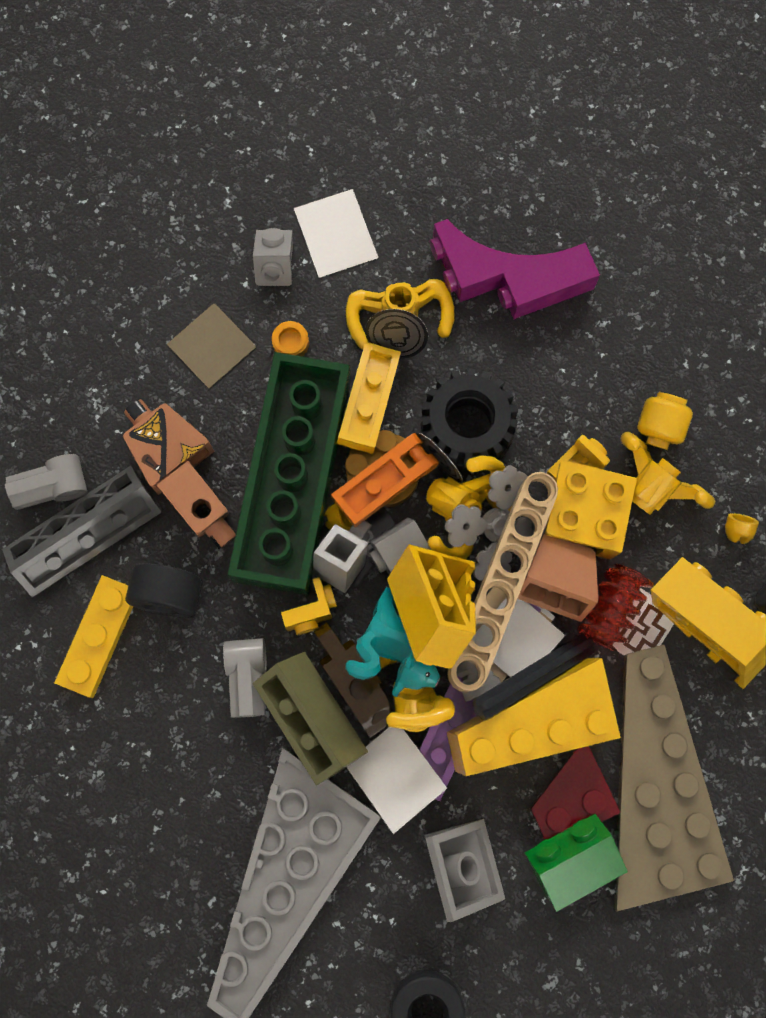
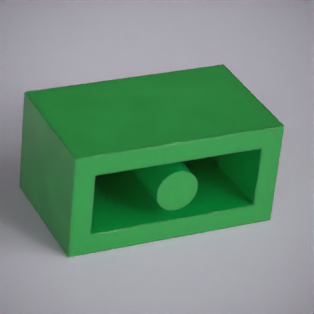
[524,814,628,912]

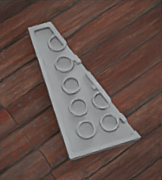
[207,748,381,1018]

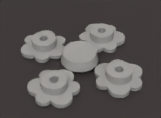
[445,465,547,581]

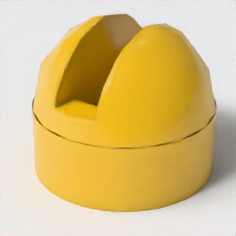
[324,504,352,531]
[725,513,759,544]

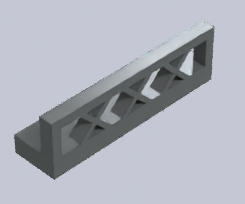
[2,466,161,597]

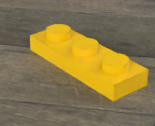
[336,342,401,454]
[54,575,133,698]

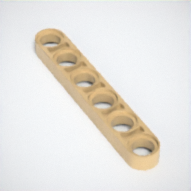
[447,472,558,693]

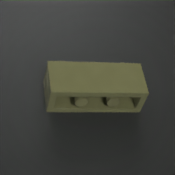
[252,652,368,786]

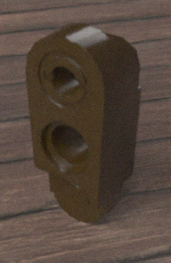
[314,623,391,738]

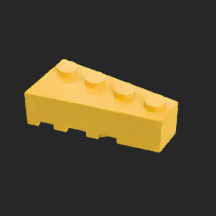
[447,658,621,776]

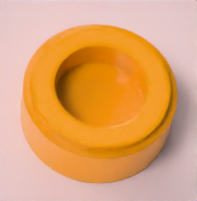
[272,321,309,357]

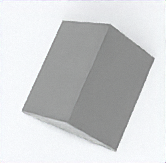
[424,819,505,922]

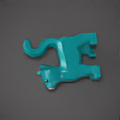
[345,587,440,697]

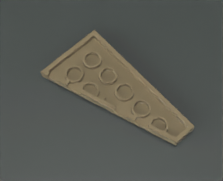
[614,644,734,911]

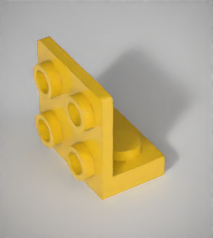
[545,460,637,559]

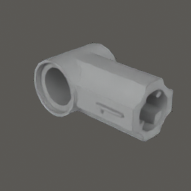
[5,454,88,510]
[223,638,267,718]

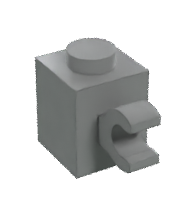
[369,517,431,574]
[313,521,372,593]

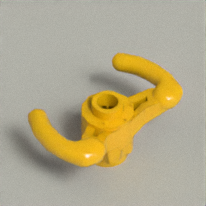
[346,279,455,350]
[620,432,715,515]
[426,455,505,559]
[379,656,455,732]

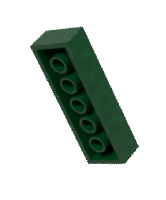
[228,352,351,596]

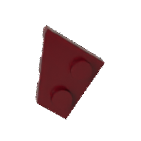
[529,746,621,840]

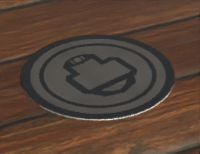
[365,309,428,359]
[418,433,462,482]

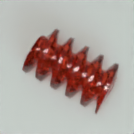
[578,564,654,651]

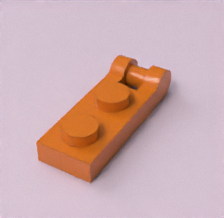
[331,433,440,527]

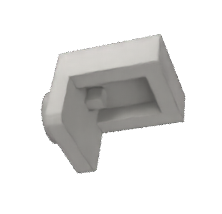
[253,228,293,286]

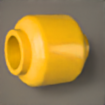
[637,392,693,450]

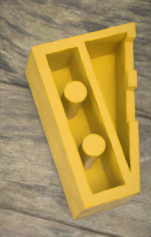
[387,544,476,669]
[651,557,766,689]

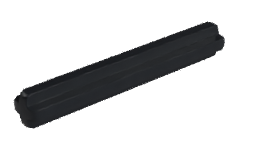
[472,634,595,720]

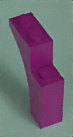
[429,219,600,319]

